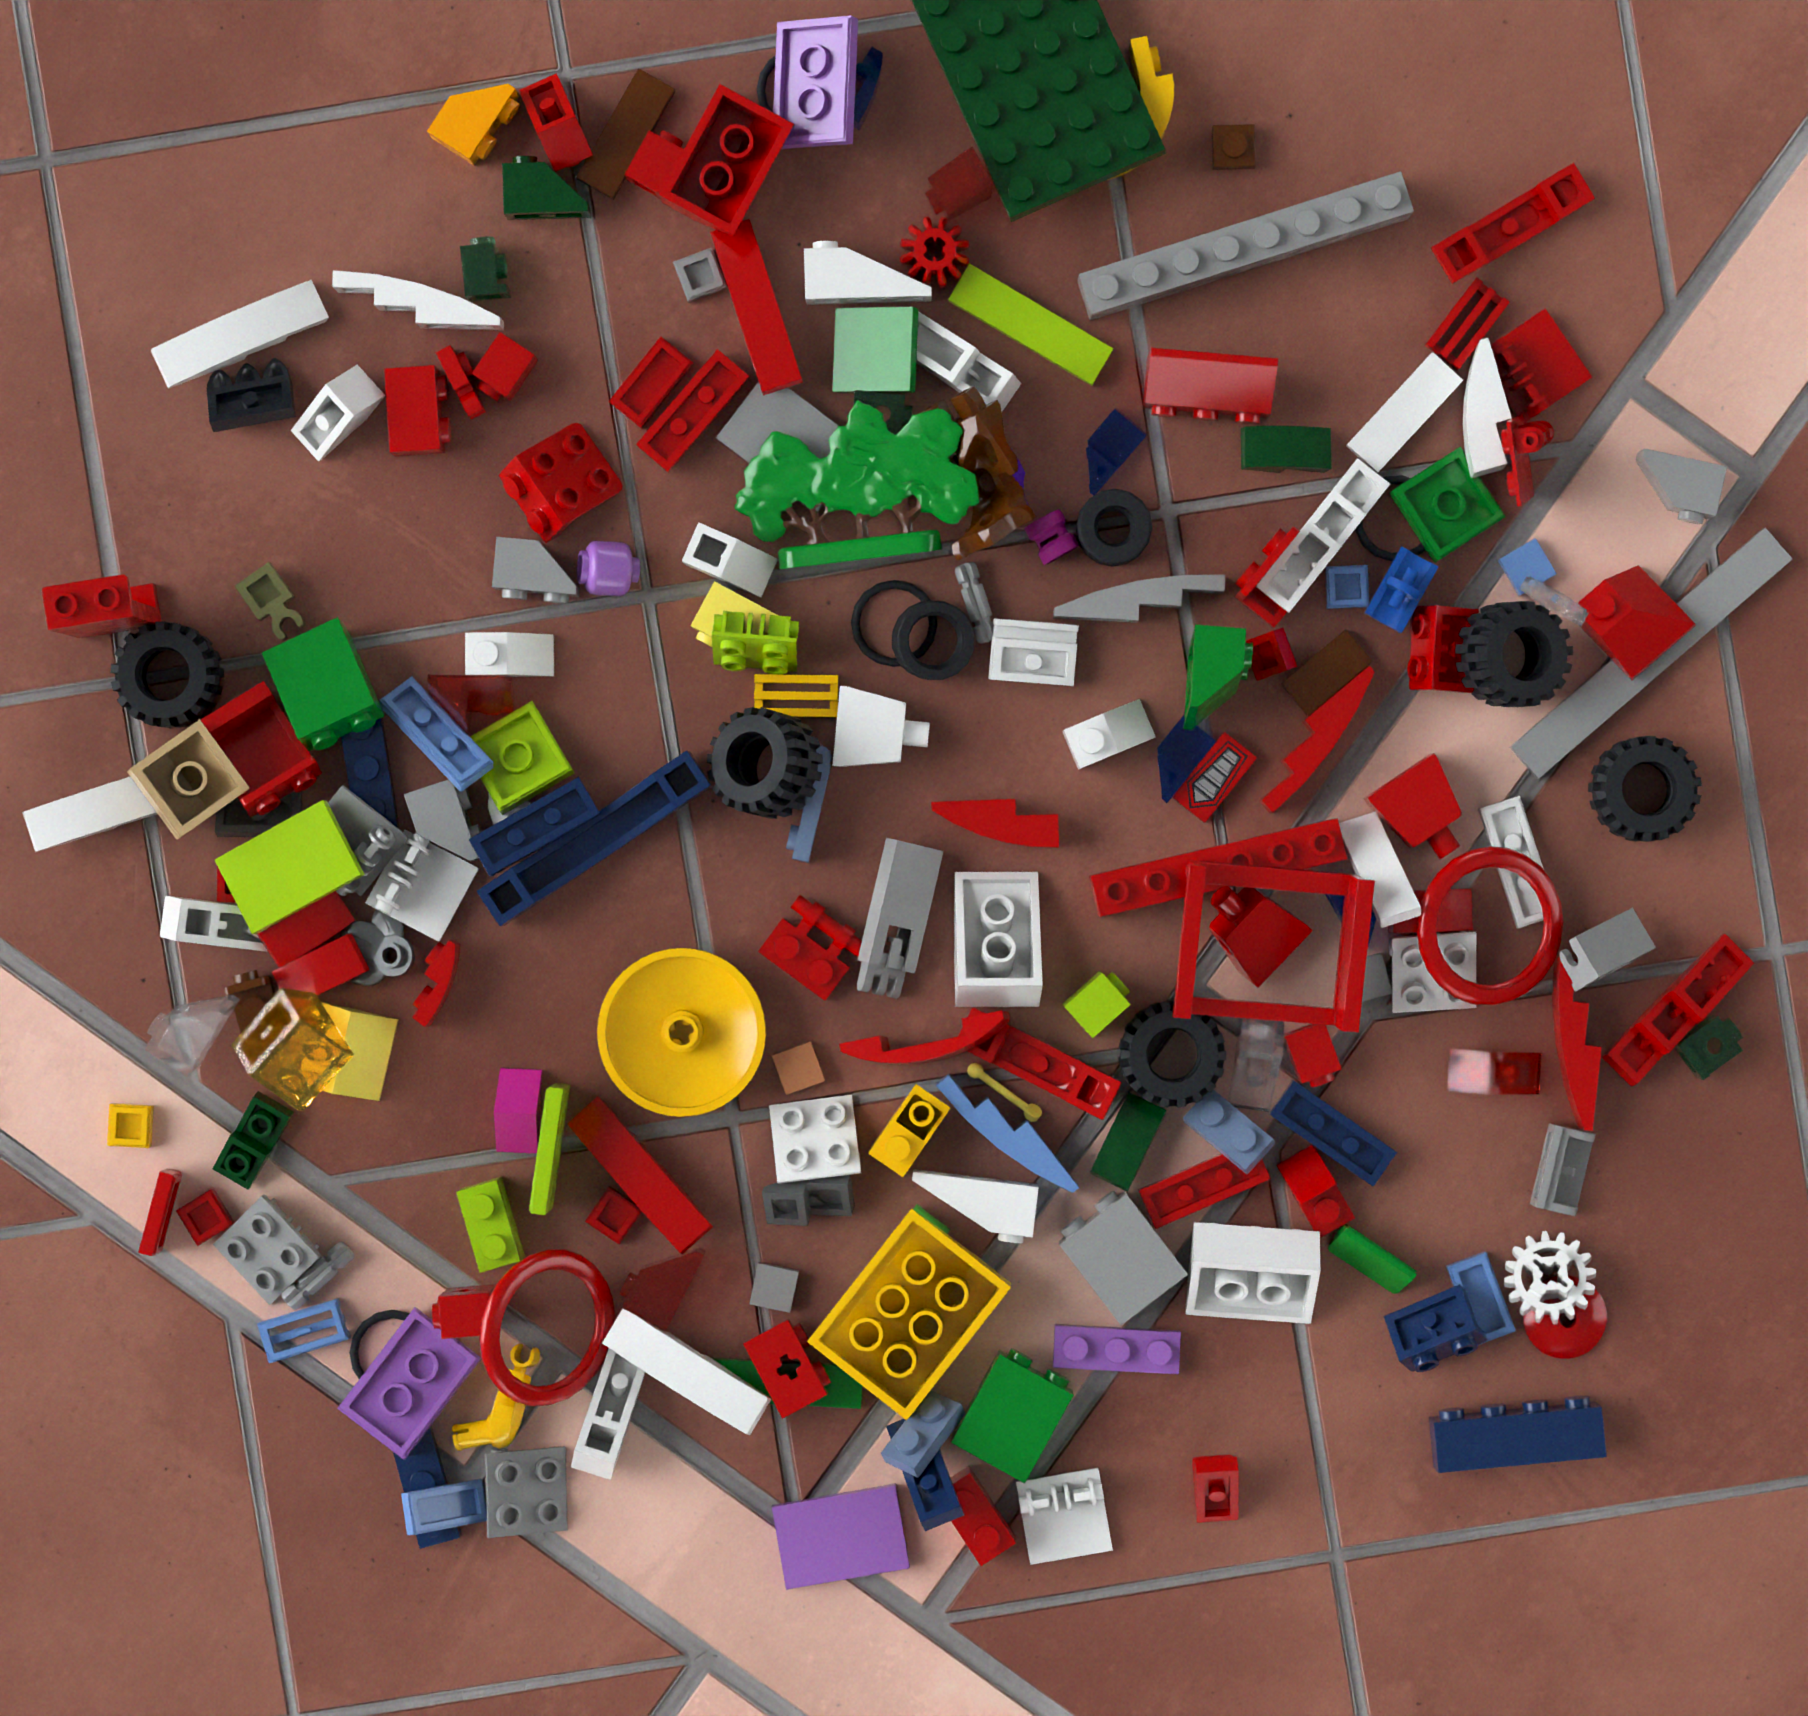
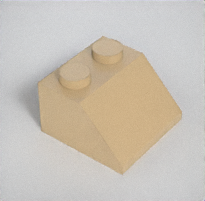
[127,719,250,840]

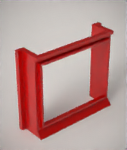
[1173,860,1375,1033]

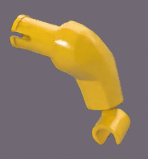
[452,1344,540,1451]

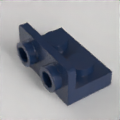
[1384,1284,1487,1372]

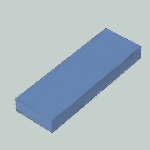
[379,676,493,792]

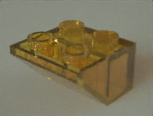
[231,988,354,1111]

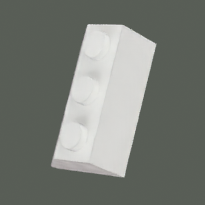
[1186,1222,1321,1324]

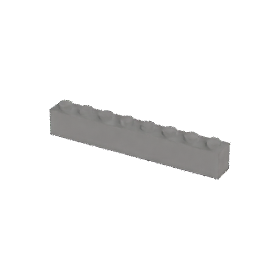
[1077,171,1414,321]

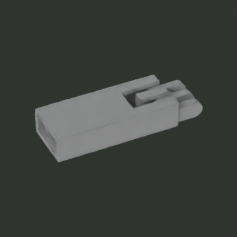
[857,838,944,999]

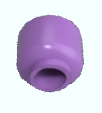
[577,540,640,596]

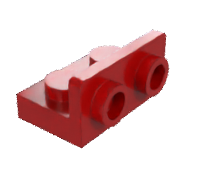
[1407,605,1479,693]

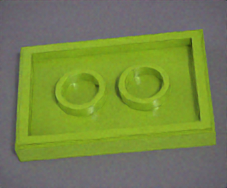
[215,800,365,934]
[529,1083,571,1215]

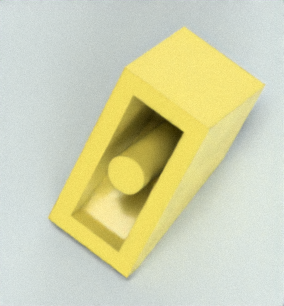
[691,581,779,647]

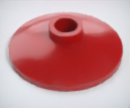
[1522,1275,1607,1359]

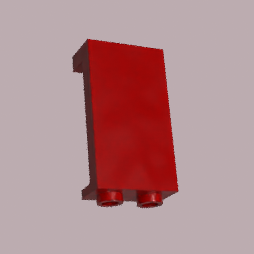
[42,574,161,638]

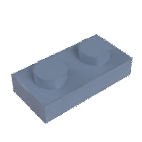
[1183,1089,1275,1174]
[881,1390,966,1478]

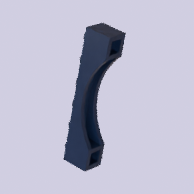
[476,750,713,926]

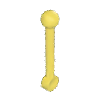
[967,1063,1042,1122]

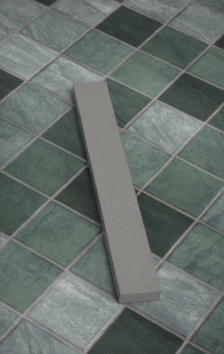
[1509,527,1792,779]

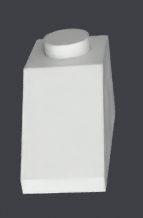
[291,364,385,461]
[465,632,554,677]
[1062,699,1156,770]

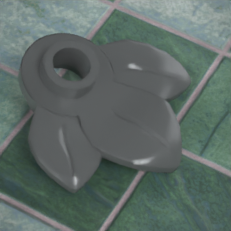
[340,909,415,986]

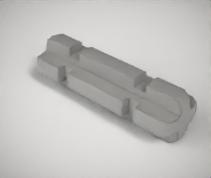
[955,562,994,644]
[282,1241,354,1310]

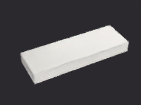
[1346,352,1463,473]
[1478,796,1544,928]
[1339,811,1421,928]

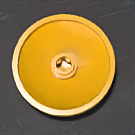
[597,948,766,1117]

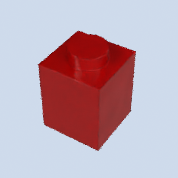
[625,130,684,199]
[472,332,538,401]
[1281,1024,1342,1088]

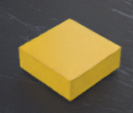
[107,1103,154,1148]

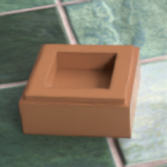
[772,1041,826,1095]

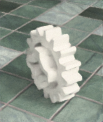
[1504,1231,1596,1325]

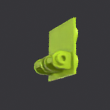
[712,611,799,675]

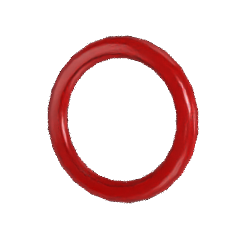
[1417,846,1564,1006]
[479,1249,615,1406]

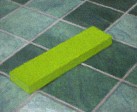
[948,263,1114,386]

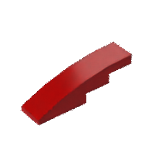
[710,219,803,396]
[1259,666,1375,814]
[1602,934,1754,1087]
[1552,957,1602,1131]
[567,1096,713,1255]

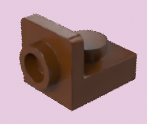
[224,970,284,1035]

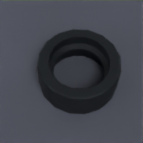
[892,601,975,680]

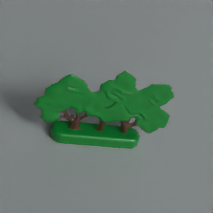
[734,400,979,569]

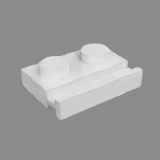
[988,618,1079,686]

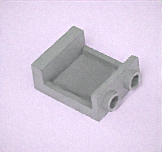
[1059,1191,1188,1325]

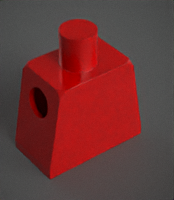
[1363,753,1462,860]
[1209,886,1313,988]

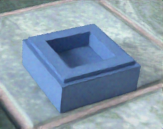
[1498,538,1557,596]
[1325,565,1369,609]

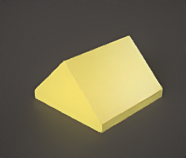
[298,1000,399,1101]

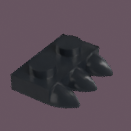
[207,358,296,432]

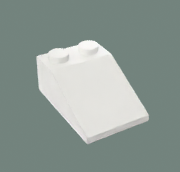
[954,872,1043,1007]

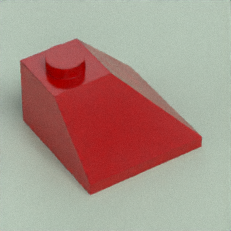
[1573,565,1696,681]

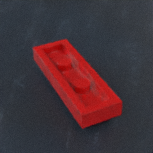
[636,349,750,473]
[1138,1153,1271,1229]

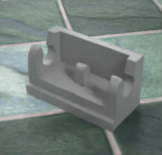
[1559,907,1656,992]
[1530,1123,1596,1216]

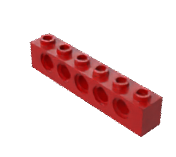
[1089,818,1347,917]

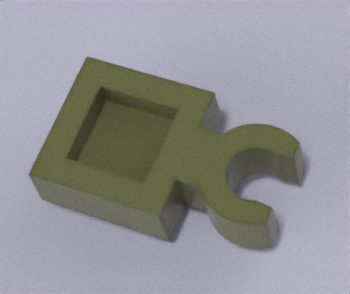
[235,562,306,641]

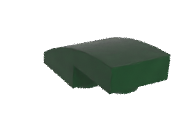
[1241,426,1332,473]
[212,1091,294,1190]
[1090,1092,1167,1192]

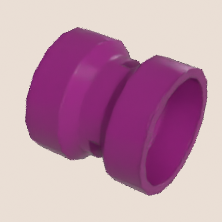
[1024,509,1080,565]

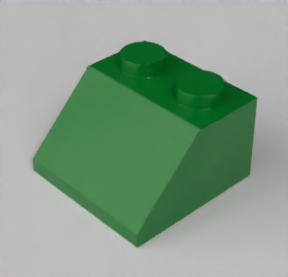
[1183,624,1253,730]

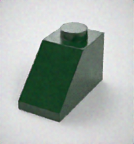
[502,156,591,220]

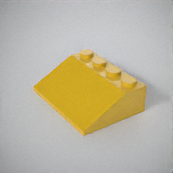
[807,1208,1011,1420]

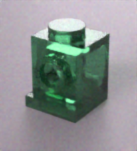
[460,236,511,302]
[853,390,913,435]
[1674,1015,1743,1080]

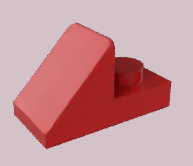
[1276,1144,1355,1238]
[1192,1455,1239,1523]

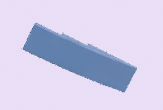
[936,1074,1079,1193]

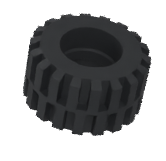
[1455,601,1573,707]
[110,621,224,728]
[707,707,823,819]
[1588,736,1702,842]
[1119,1001,1226,1108]

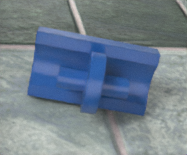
[1364,546,1439,634]

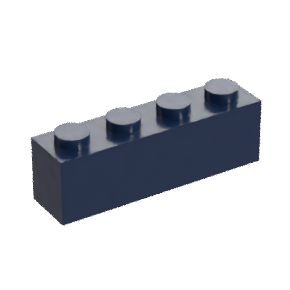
[1429,1396,1607,1473]

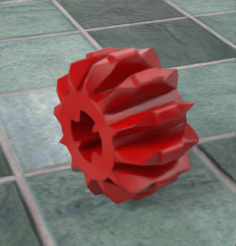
[900,216,970,288]

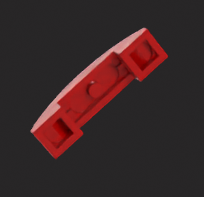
[1431,162,1595,284]
[958,1007,1122,1120]
[839,1010,1011,1065]

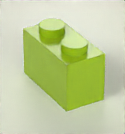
[1062,971,1131,1038]
[456,1176,525,1273]

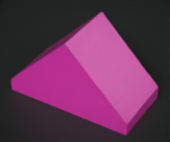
[494,1068,543,1153]

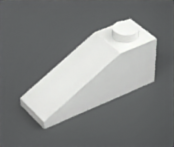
[804,241,932,305]
[160,895,268,952]
[912,1169,1039,1243]
[571,1348,645,1480]

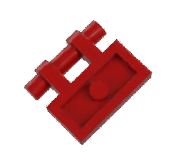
[758,895,862,1001]

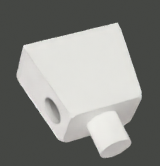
[832,686,930,767]

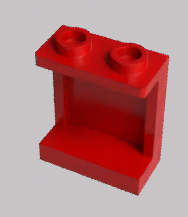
[201,681,322,818]

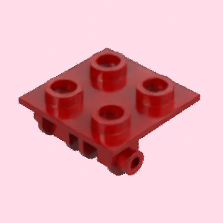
[1491,308,1592,422]
[1501,413,1554,507]

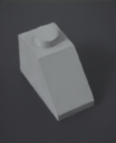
[1636,449,1727,524]

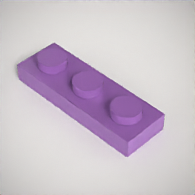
[1053,1324,1181,1374]

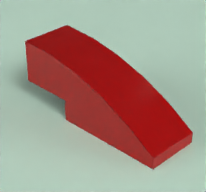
[931,799,1059,848]

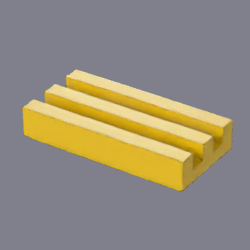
[754,674,839,718]

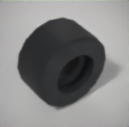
[1076,489,1152,567]

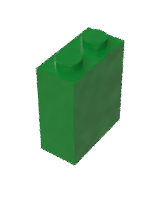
[262,617,385,751]
[951,1348,1074,1484]

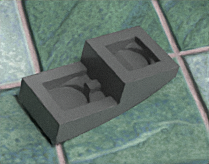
[762,1175,855,1226]

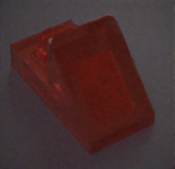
[427,674,515,737]

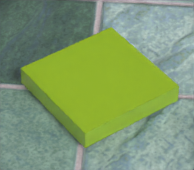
[470,701,574,815]

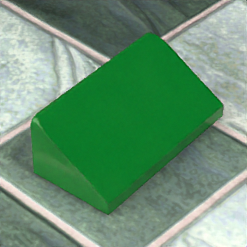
[1327,1224,1417,1294]

